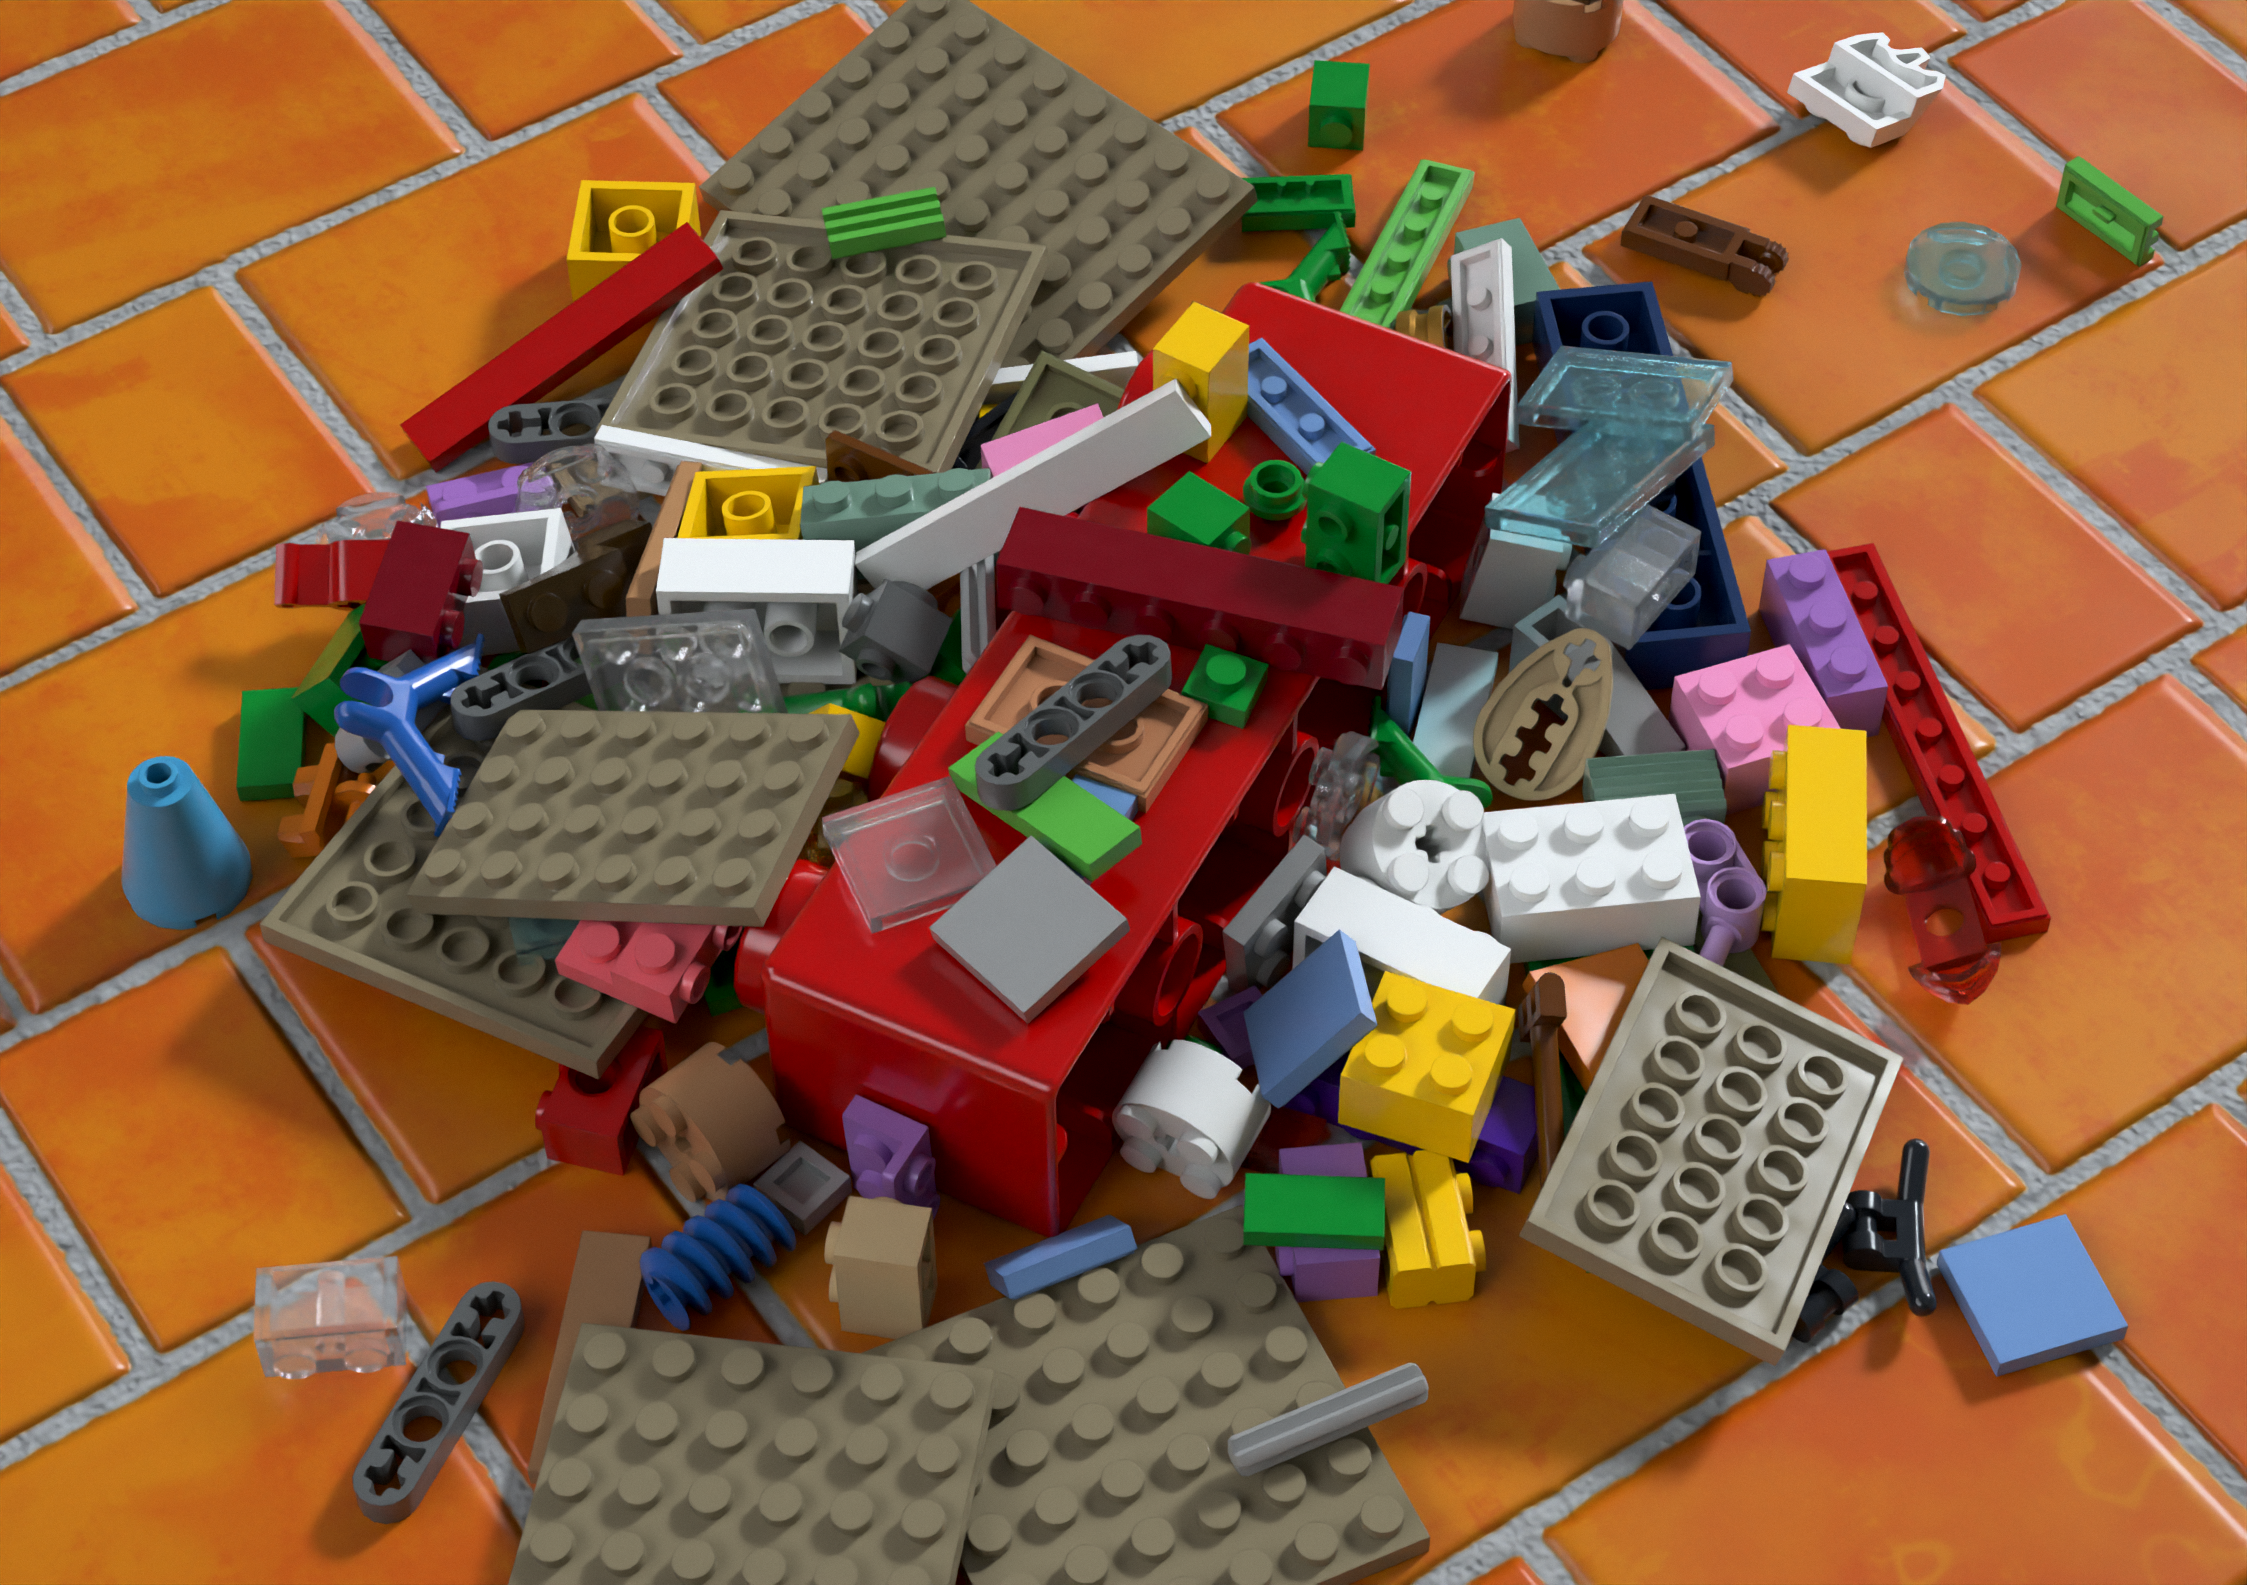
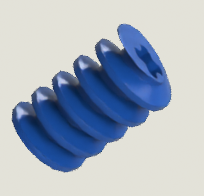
[639,1183,797,1331]

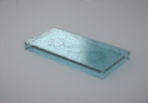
[1485,407,1715,549]

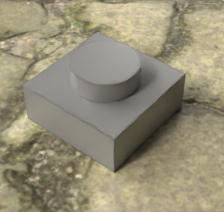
[753,1140,852,1236]

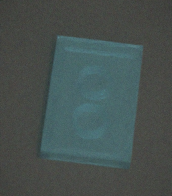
[1517,346,1733,442]

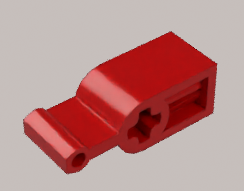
[274,540,390,611]

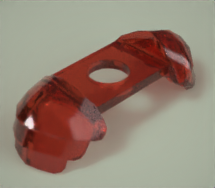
[1883,816,2001,1005]

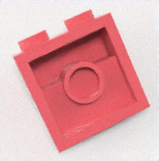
[555,920,743,1024]

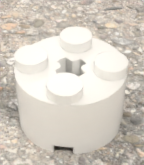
[1340,780,1489,915]
[1112,1040,1271,1199]

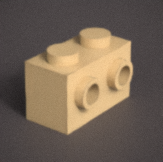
[824,1196,938,1339]

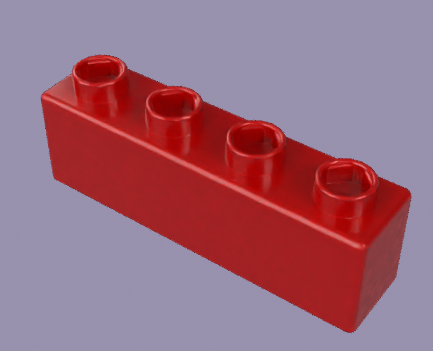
[734,282,1512,1238]

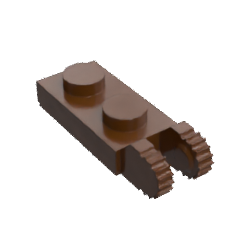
[1620,195,1789,297]

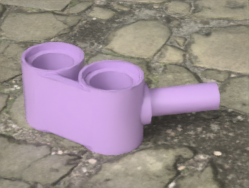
[1684,819,1767,967]

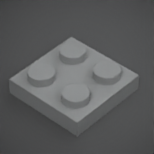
[1222,835,1327,994]

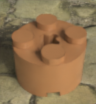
[1513,0,1624,63]
[630,1042,791,1202]

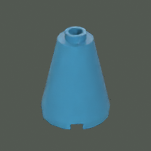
[121,756,253,930]

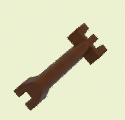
[1518,972,1567,1188]

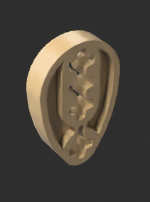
[1473,628,1614,800]

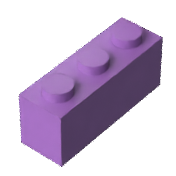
[1759,549,1888,737]

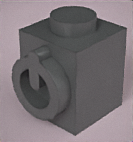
[839,579,953,684]

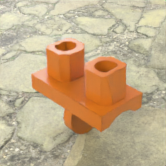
[277,743,377,858]

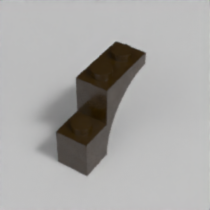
[499,519,653,654]

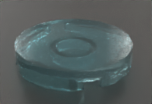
[1903,222,2022,316]

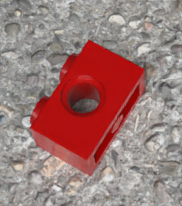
[535,1026,668,1176]

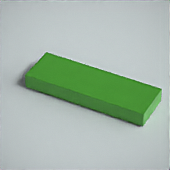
[948,731,1142,882]

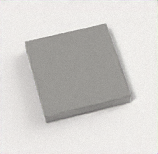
[929,836,1130,1024]

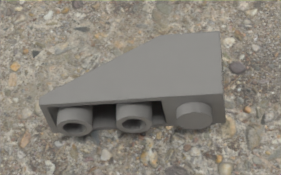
[1509,595,1686,757]

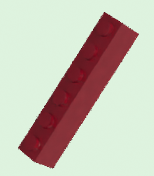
[996,507,1404,690]

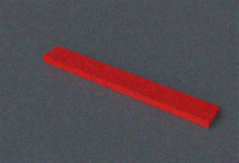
[1827,543,2051,944]

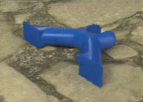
[334,634,485,837]

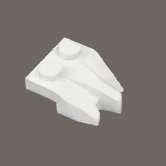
[1787,32,1946,148]

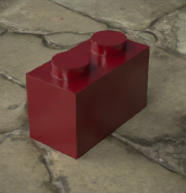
[359,520,483,665]

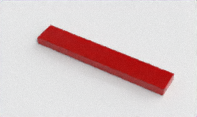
[400,222,724,473]

